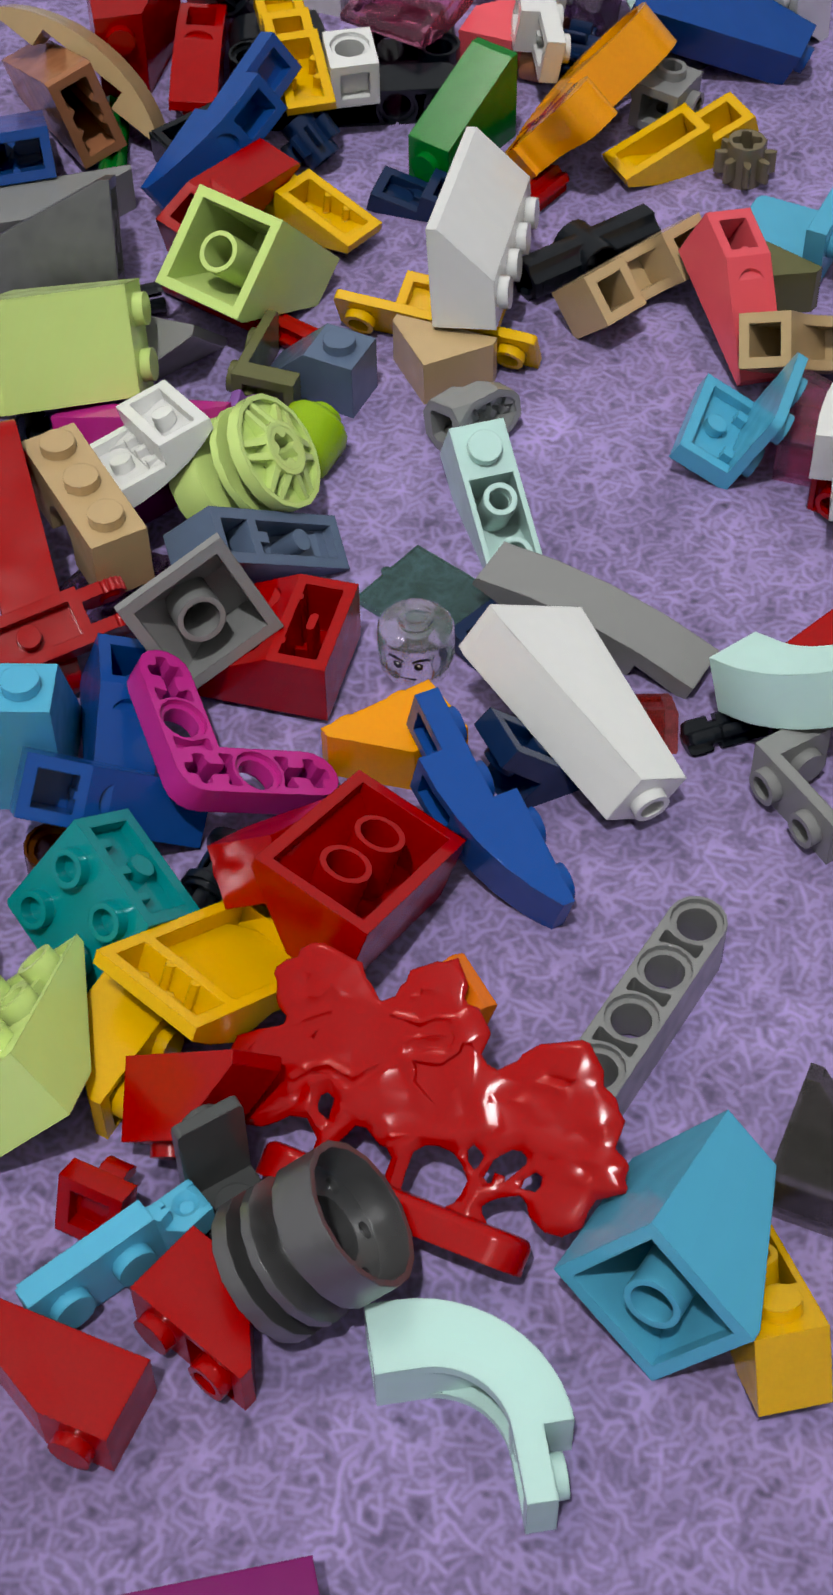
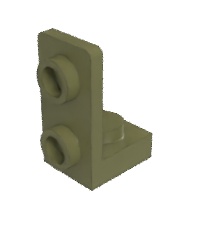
[226,310,301,406]

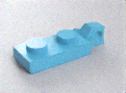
[14,1179,215,1328]

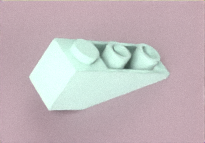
[440,418,543,568]

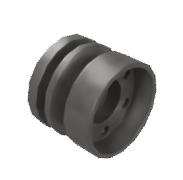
[211,1140,415,1343]

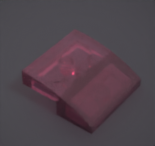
[340,0,473,49]

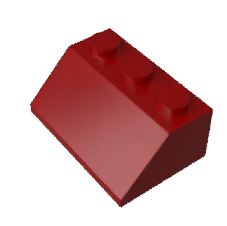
[251,770,466,970]

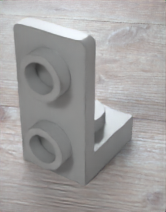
[749,728,833,864]

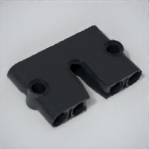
[228,4,460,131]

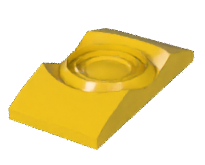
[93,901,292,1045]

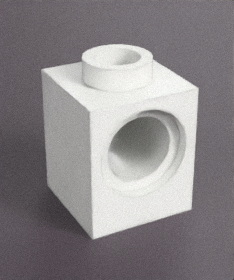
[322,26,380,109]

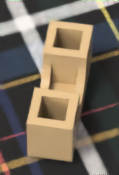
[552,212,702,339]
[21,422,155,591]

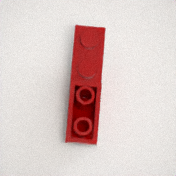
[169,2,231,115]

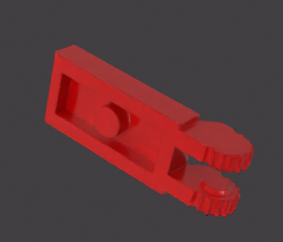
[0,575,132,664]

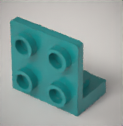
[7,808,200,993]

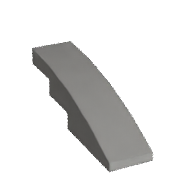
[472,542,720,699]

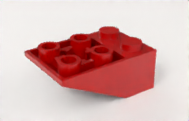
[197,573,361,721]

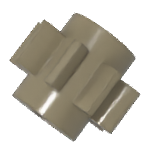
[713,129,777,190]

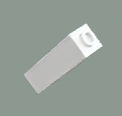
[459,604,686,821]

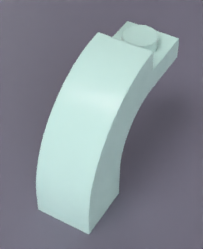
[709,631,833,730]
[364,1298,575,1534]

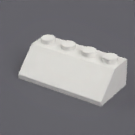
[425,127,540,330]

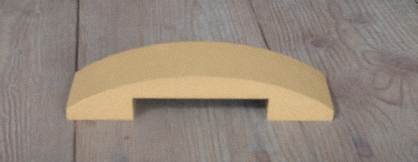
[0,4,165,139]

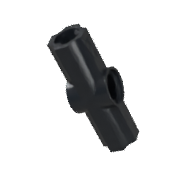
[514,203,661,302]

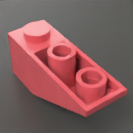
[678,208,778,386]

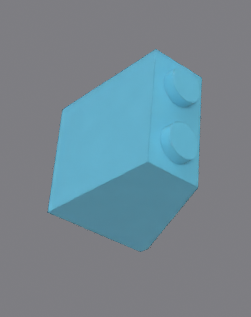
[0,663,82,809]
[554,1110,777,1381]

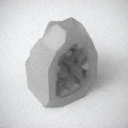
[423,381,521,451]

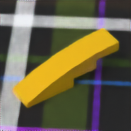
[253,0,336,116]
[263,168,382,254]

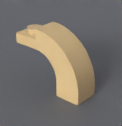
[739,310,833,374]

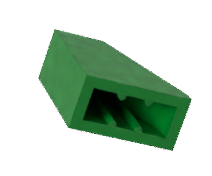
[408,37,518,182]

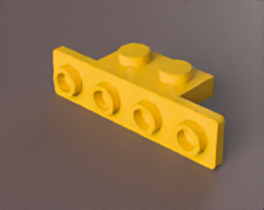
[333,270,542,369]

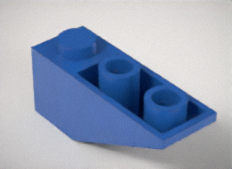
[80,633,156,773]
[9,746,208,849]

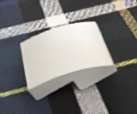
[89,379,214,508]

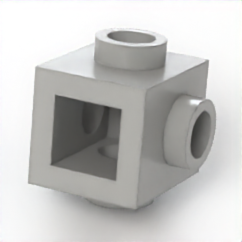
[628,58,704,129]

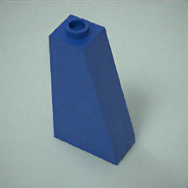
[630,0,817,85]

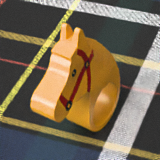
[504,2,677,179]

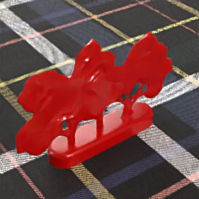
[231,942,630,1278]

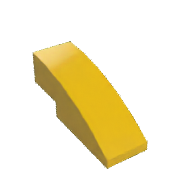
[602,91,759,187]

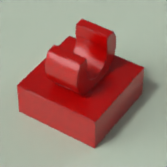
[55,1155,137,1240]

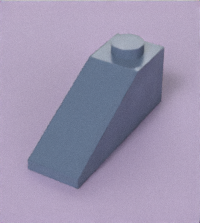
[163,506,350,583]

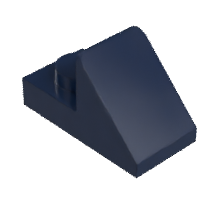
[474,707,580,808]

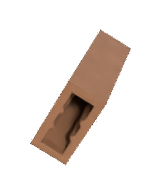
[2,40,127,169]

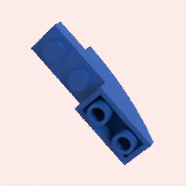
[140,31,302,210]
[406,687,575,929]

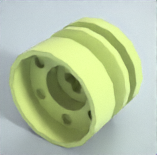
[168,393,321,519]

